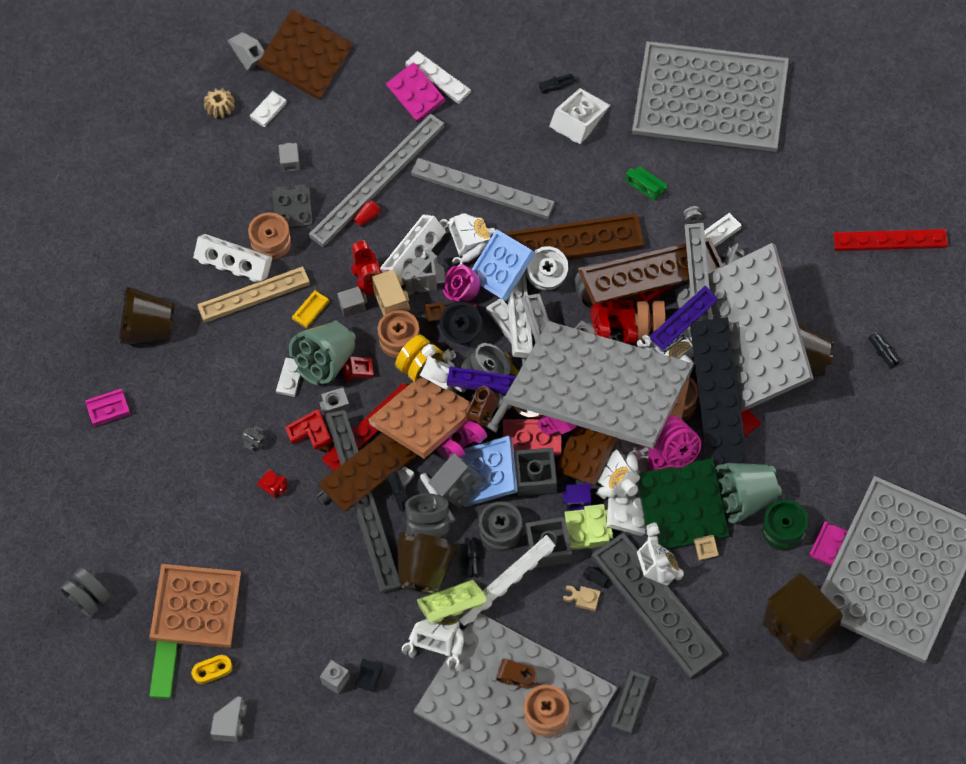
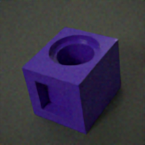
[562,484,591,510]

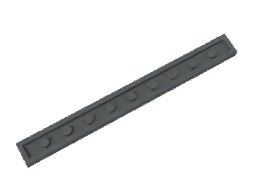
[326,410,401,593]

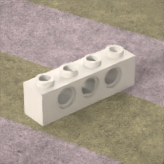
[380,215,446,285]
[193,234,272,282]

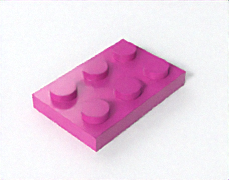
[386,62,446,122]

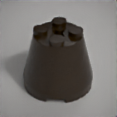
[120,287,175,344]
[798,323,834,377]
[398,532,458,595]

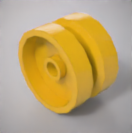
[395,334,443,382]

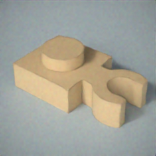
[563,586,600,611]

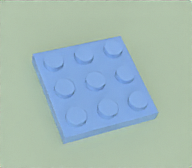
[472,229,536,301]
[462,436,518,507]

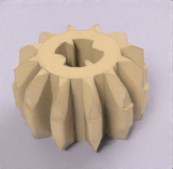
[204,88,235,118]

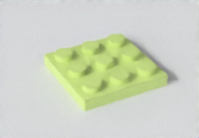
[417,580,487,623]

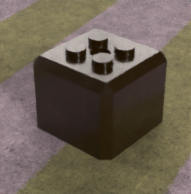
[763,573,843,661]

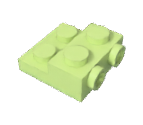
[565,504,613,550]

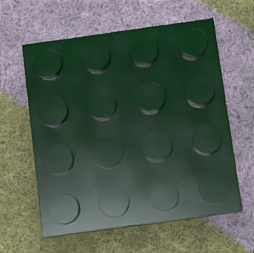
[637,458,729,549]

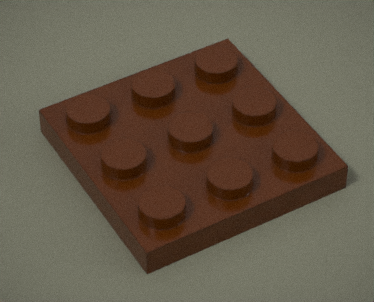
[555,425,618,486]

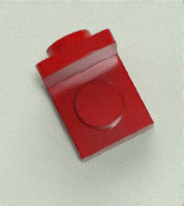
[342,357,374,382]
[257,469,288,499]

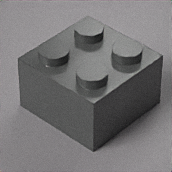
[514,448,557,496]
[428,453,486,508]
[525,517,572,569]

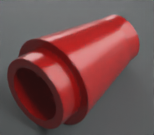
[354,200,381,227]

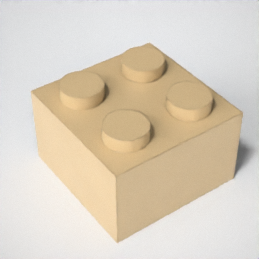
[372,269,410,316]

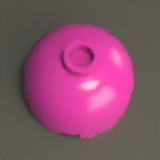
[443,264,480,302]

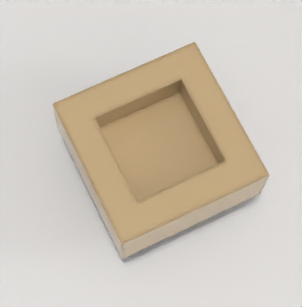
[694,535,718,560]

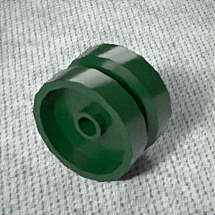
[762,500,808,551]

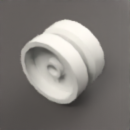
[526,246,568,291]

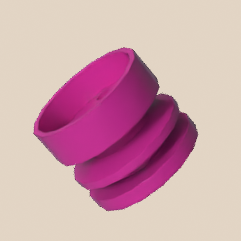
[653,416,701,468]

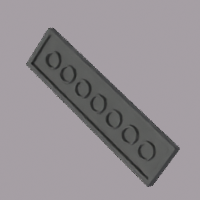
[592,533,723,679]

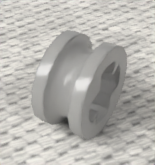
[684,206,702,223]

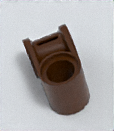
[465,386,500,426]
[496,659,537,689]

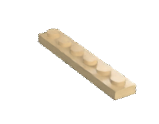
[197,267,310,323]

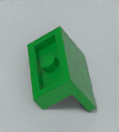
[626,167,667,201]

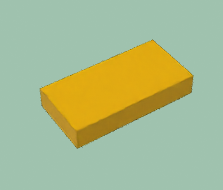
[292,290,330,328]

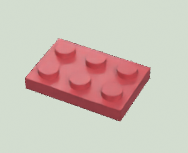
[503,419,561,458]

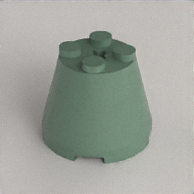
[289,321,356,385]
[715,463,782,523]

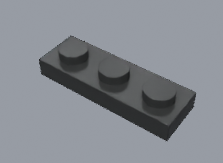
[611,670,650,735]

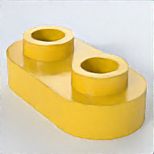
[192,655,232,684]

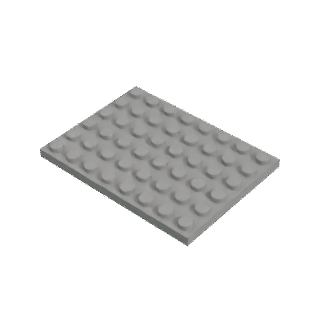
[632,41,789,152]
[675,243,814,412]
[504,321,693,448]
[820,476,966,663]
[414,613,617,764]

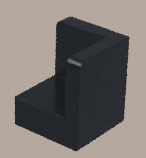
[356,658,383,693]

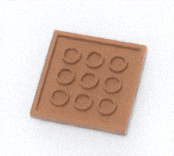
[368,376,475,458]
[149,564,241,648]

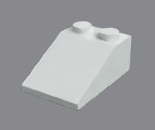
[549,88,610,144]

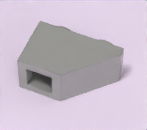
[228,32,265,70]
[211,697,246,742]

